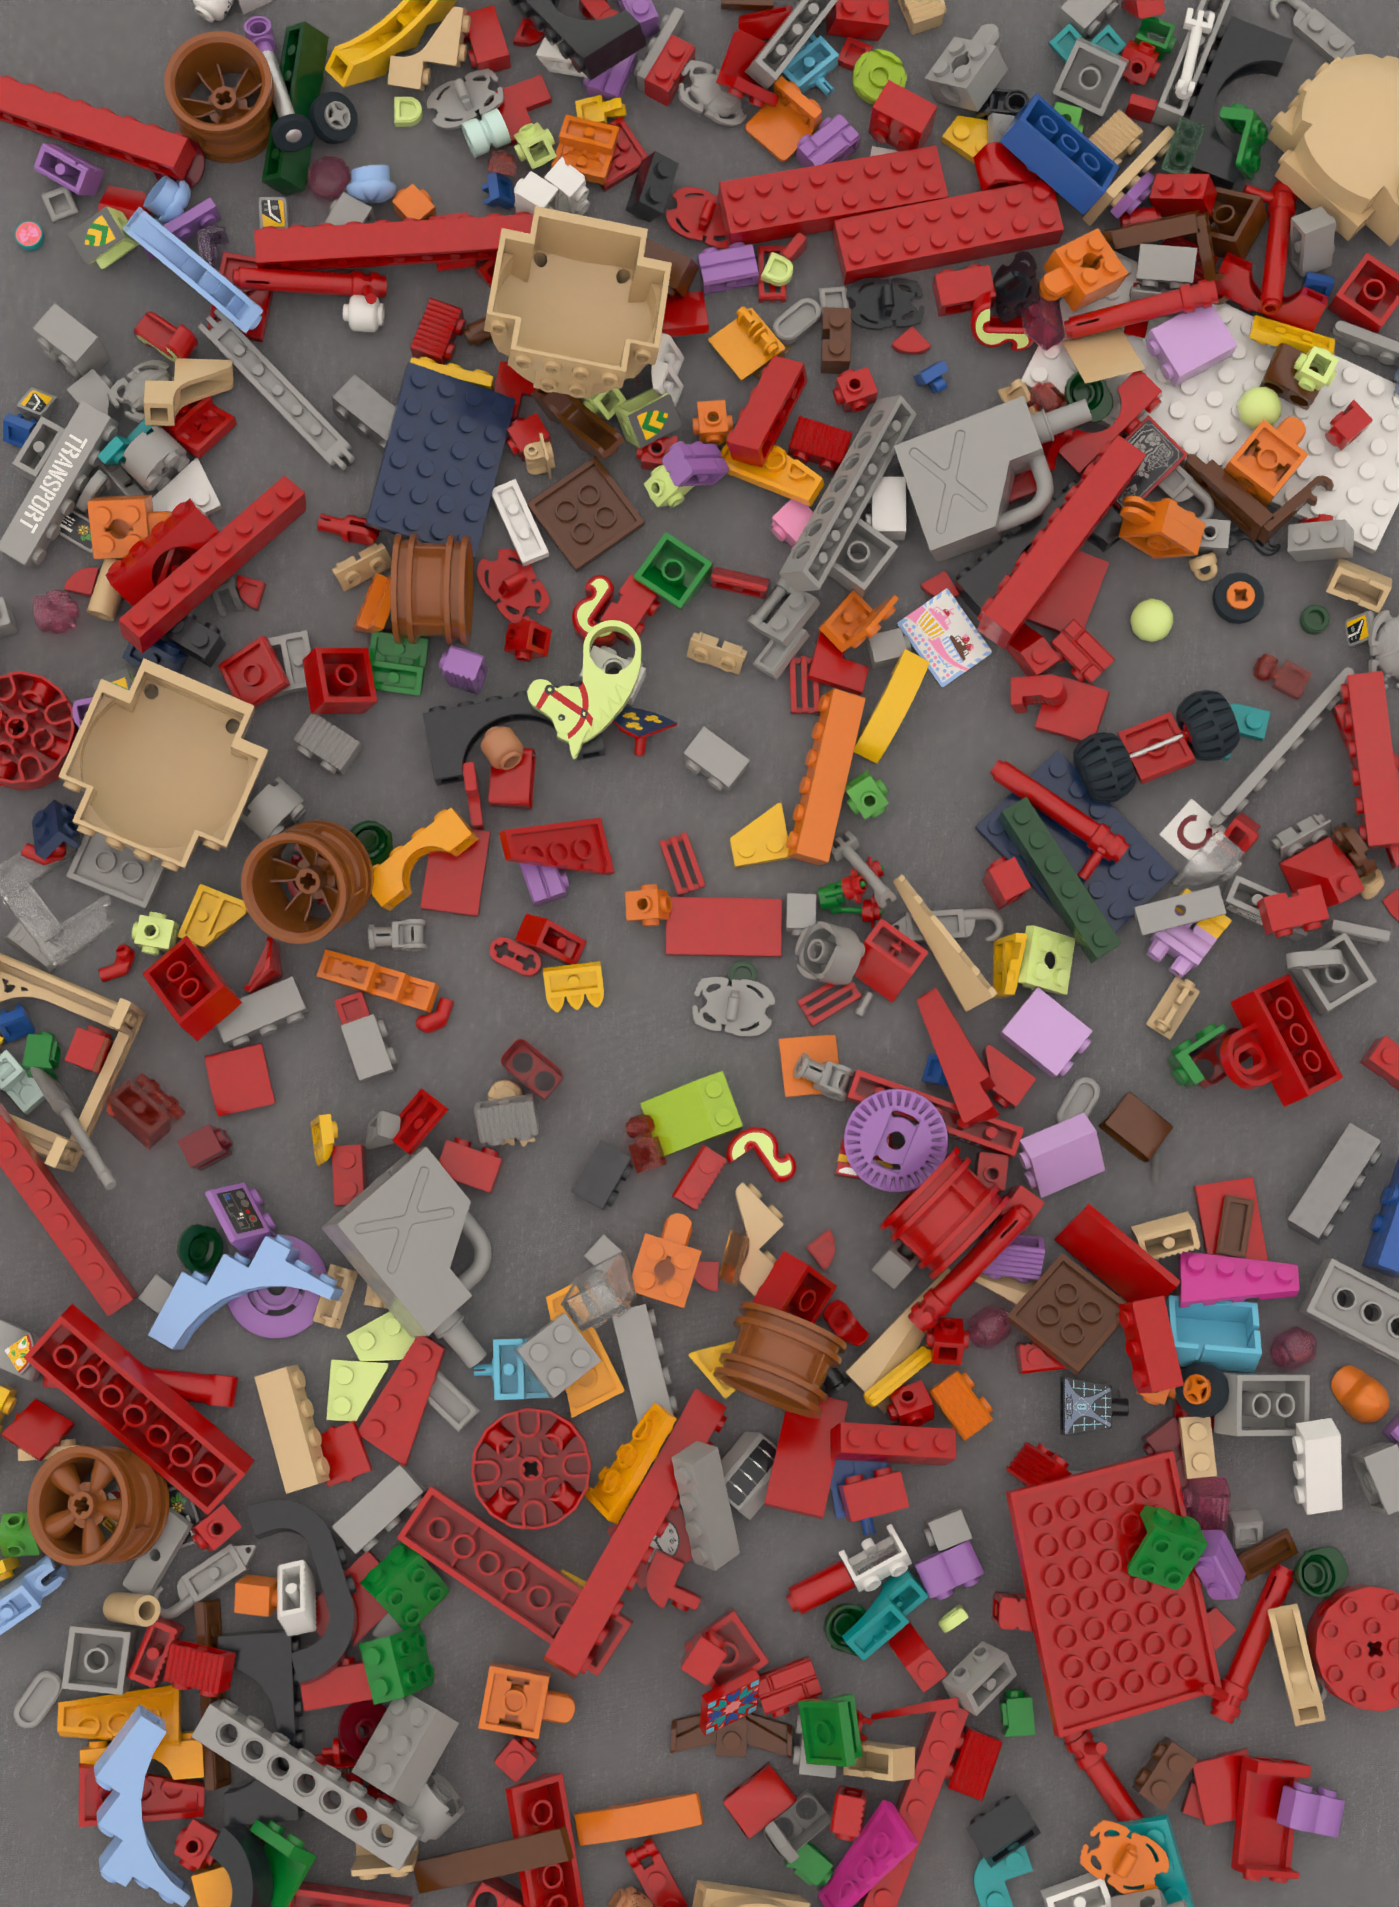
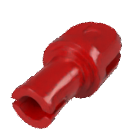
[317,514,380,545]

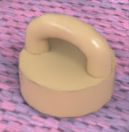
[1188,552,1218,581]
[1360,869,1385,900]

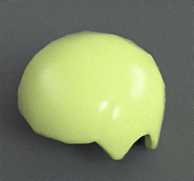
[1236,387,1281,430]
[1130,598,1174,642]

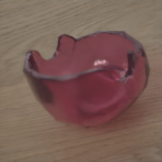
[307,154,351,201]

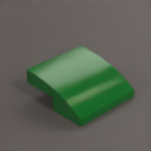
[369,631,430,696]

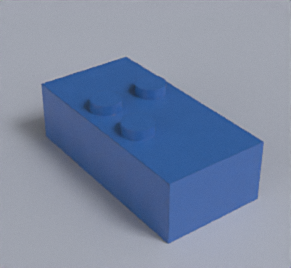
[999,93,1119,215]
[1362,1157,1399,1278]

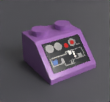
[205,1182,277,1256]

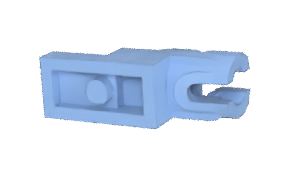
[0,1555,69,1635]

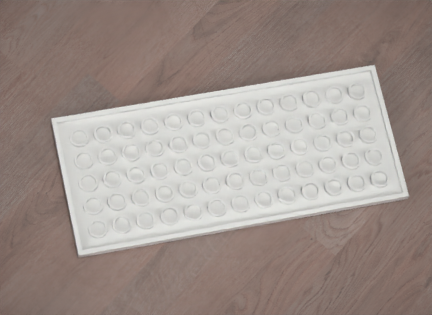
[1021,251,1399,554]

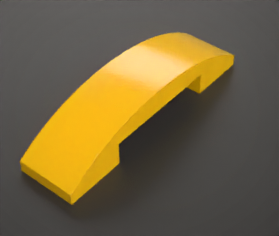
[854,649,930,764]

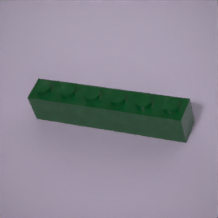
[261,21,329,196]
[997,797,1122,964]

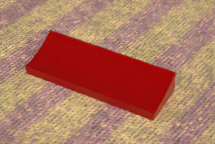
[505,1773,585,1907]

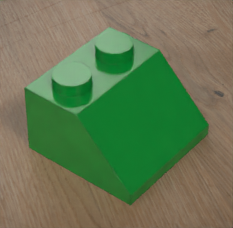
[633,532,713,610]

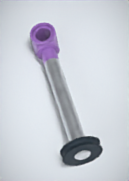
[244,16,314,152]

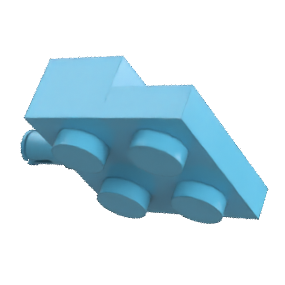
[778,33,839,97]
[474,1338,549,1400]

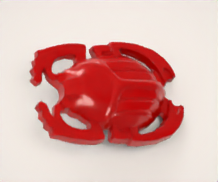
[666,187,728,249]
[477,549,551,623]

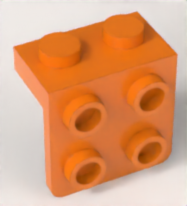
[745,76,822,162]
[818,589,899,652]

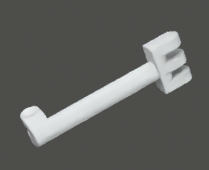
[1175,7,1215,100]

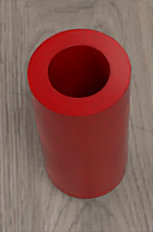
[786,1560,855,1615]

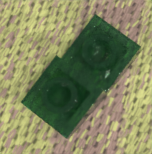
[1161,117,1207,174]

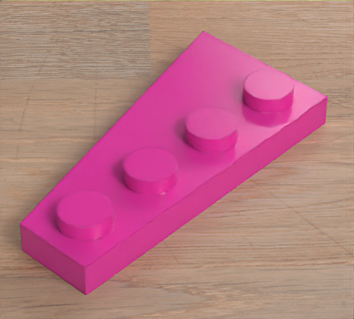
[1178,1251,1299,1308]
[818,1800,919,1907]

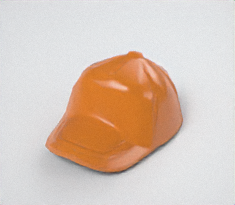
[1331,1365,1390,1424]

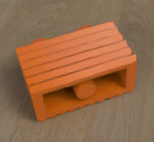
[927,1370,993,1441]

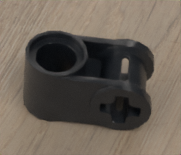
[975,88,1029,120]

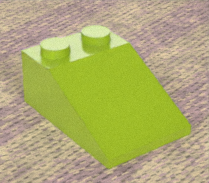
[640,1071,743,1158]

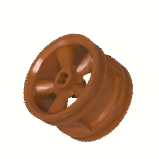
[164,31,274,163]
[390,533,474,646]
[241,820,374,944]
[713,1302,847,1418]
[27,1446,169,1566]

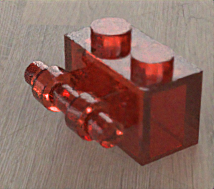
[107,1073,185,1150]

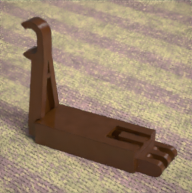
[1100,209,1229,305]
[1183,454,1334,544]

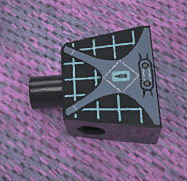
[1060,1377,1129,1435]

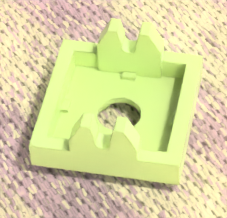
[1018,925,1075,995]

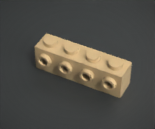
[254,1365,330,1494]

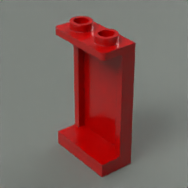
[1231,1755,1311,1883]

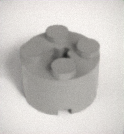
[121,425,190,491]
[240,777,307,840]
[795,921,865,985]
[393,1772,465,1843]

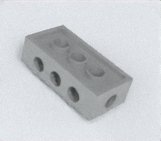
[1298,1258,1399,1365]

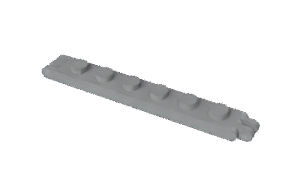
[197,309,356,471]
[1328,321,1399,366]
[1209,667,1354,828]

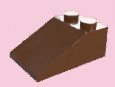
[1182,187,1268,259]

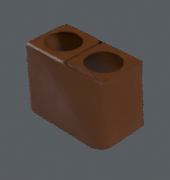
[1259,343,1320,410]
[1098,1092,1173,1163]

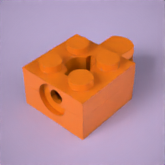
[1039,228,1129,313]
[1224,417,1308,507]
[87,495,172,559]
[1119,496,1206,559]
[627,1213,702,1308]
[478,1661,575,1739]

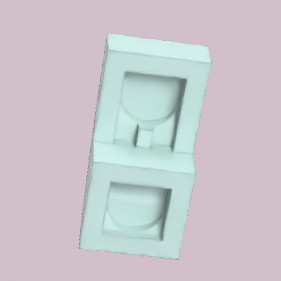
[0,1050,46,1115]

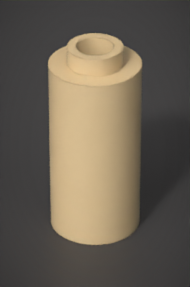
[87,558,123,621]
[103,1592,161,1627]

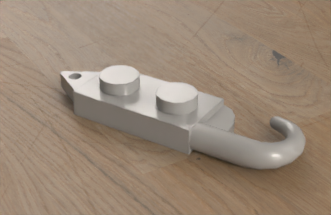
[1269,0,1356,63]
[1159,465,1215,519]
[892,908,1004,942]
[152,1543,258,1620]

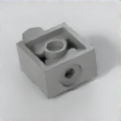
[924,24,1008,112]

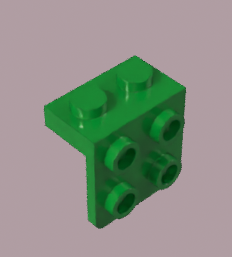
[1219,104,1268,180]
[1167,1023,1227,1089]
[1127,1505,1208,1590]
[360,1542,449,1630]
[359,1625,434,1705]
[250,1819,317,1907]

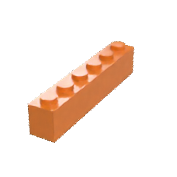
[786,688,866,866]

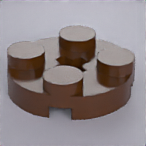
[1332,822,1377,878]

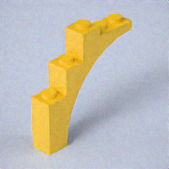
[325,0,457,88]

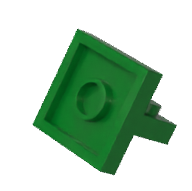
[798,1693,863,1767]

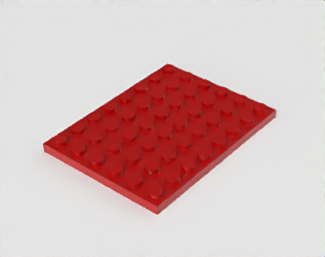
[1006,1450,1222,1738]

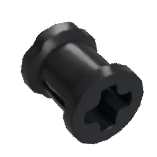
[823,1367,851,1397]

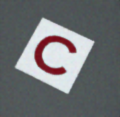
[1159,798,1226,867]

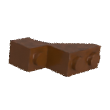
[531,389,625,459]

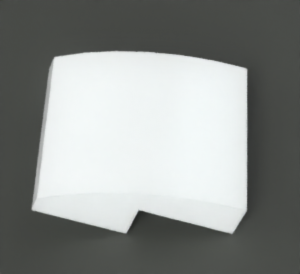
[651,333,685,406]

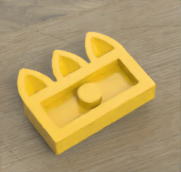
[543,961,604,1013]
[310,1114,338,1166]

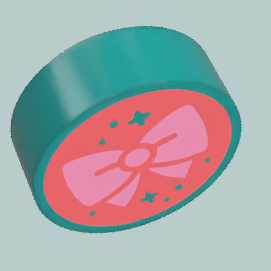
[15,221,45,251]

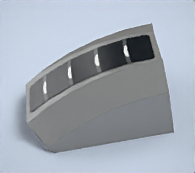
[721,1431,777,1520]

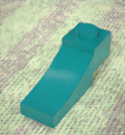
[842,1569,929,1661]

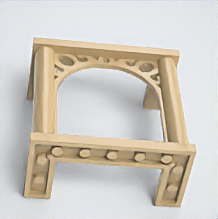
[0,953,147,1173]

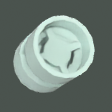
[461,108,511,158]

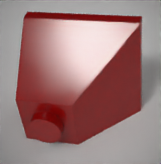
[1278,836,1365,908]

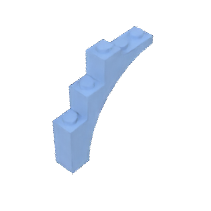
[122,206,263,333]
[148,1234,344,1350]
[94,1704,191,1907]

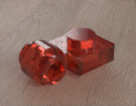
[487,149,517,176]
[1253,654,1312,700]
[625,1114,667,1174]

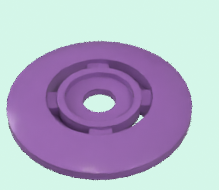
[844,1089,948,1192]
[228,1234,327,1338]

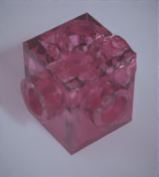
[32,590,79,634]

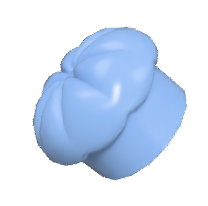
[346,165,396,204]
[143,175,191,225]

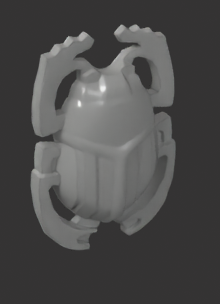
[678,60,749,127]
[427,68,504,130]
[107,360,174,423]
[1368,610,1399,689]
[692,977,775,1037]

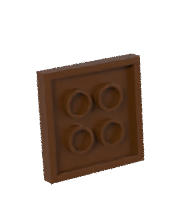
[527,456,645,573]
[1006,1253,1126,1376]

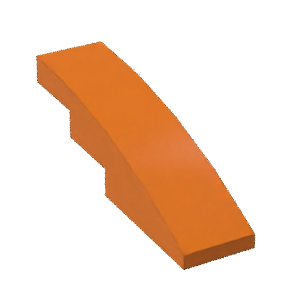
[316,949,440,1013]
[574,1792,704,1846]

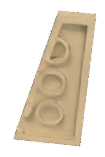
[1082,126,1176,226]

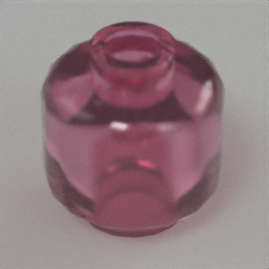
[967,1305,1011,1349]
[1270,1327,1317,1370]

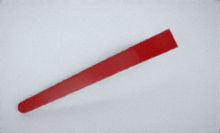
[871,1697,959,1720]

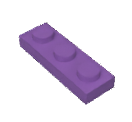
[141,198,221,260]

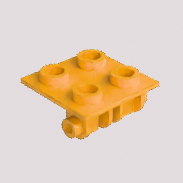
[708,306,786,381]

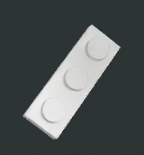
[491,479,549,567]

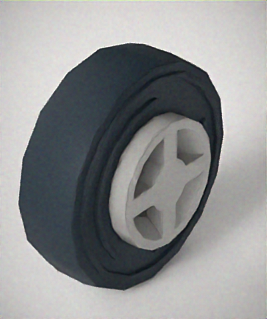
[308,91,358,144]

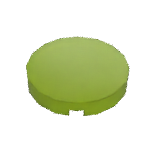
[851,49,907,105]

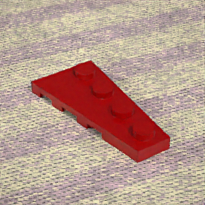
[499,818,615,876]
[358,1336,446,1466]
[78,1763,204,1827]

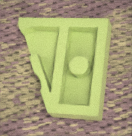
[347,1311,416,1362]
[326,1360,389,1422]

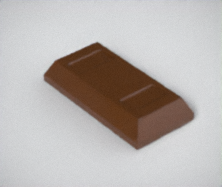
[1216,1195,1255,1258]
[1236,1528,1299,1582]

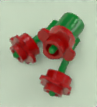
[818,857,884,928]

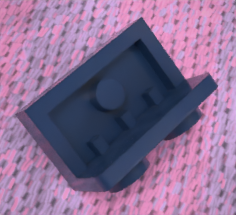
[122,639,189,674]
[32,799,81,860]

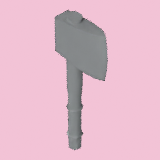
[31,1067,117,1190]

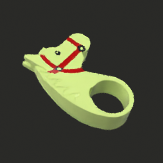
[527,620,642,759]

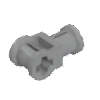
[368,919,427,952]
[793,1053,855,1101]

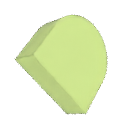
[394,96,423,127]
[761,252,793,286]
[938,1604,969,1633]

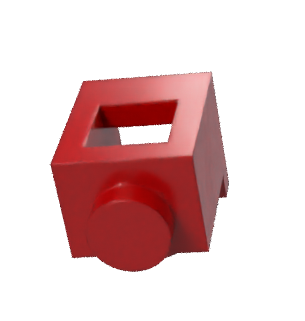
[1325,400,1373,451]
[636,436,678,470]
[1218,813,1261,858]

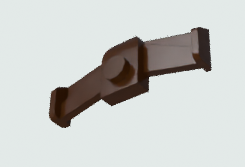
[670,1713,792,1758]

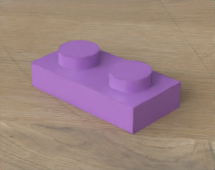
[1110,171,1155,219]

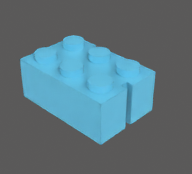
[1166,1295,1262,1373]

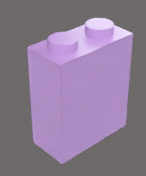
[1146,304,1238,387]
[999,987,1093,1079]
[1019,1113,1105,1198]

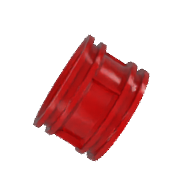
[878,1146,1011,1280]

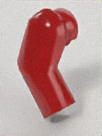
[21,842,67,865]
[98,944,135,983]
[416,997,454,1033]

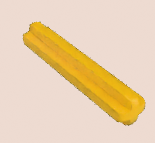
[863,1346,931,1407]

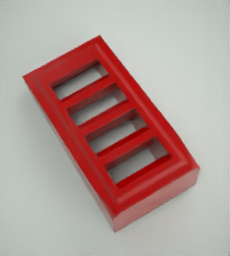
[1121,0,1165,19]

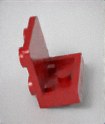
[716,30,780,109]

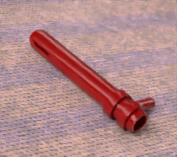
[1242,180,1297,314]
[232,266,387,304]
[1064,279,1219,340]
[989,760,1130,881]
[908,1203,1033,1332]
[1203,1564,1294,1724]
[1062,1729,1145,1822]

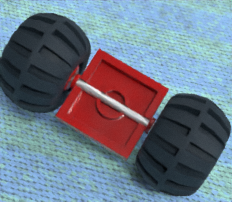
[1073,690,1240,803]

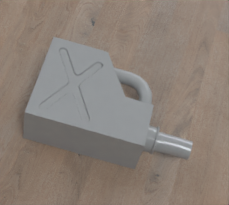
[894,396,1092,563]
[321,1147,492,1368]

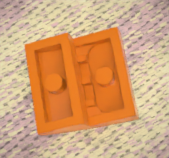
[551,114,619,185]
[352,573,391,633]
[778,1035,839,1098]

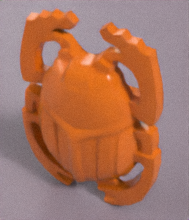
[1080,1819,1169,1894]

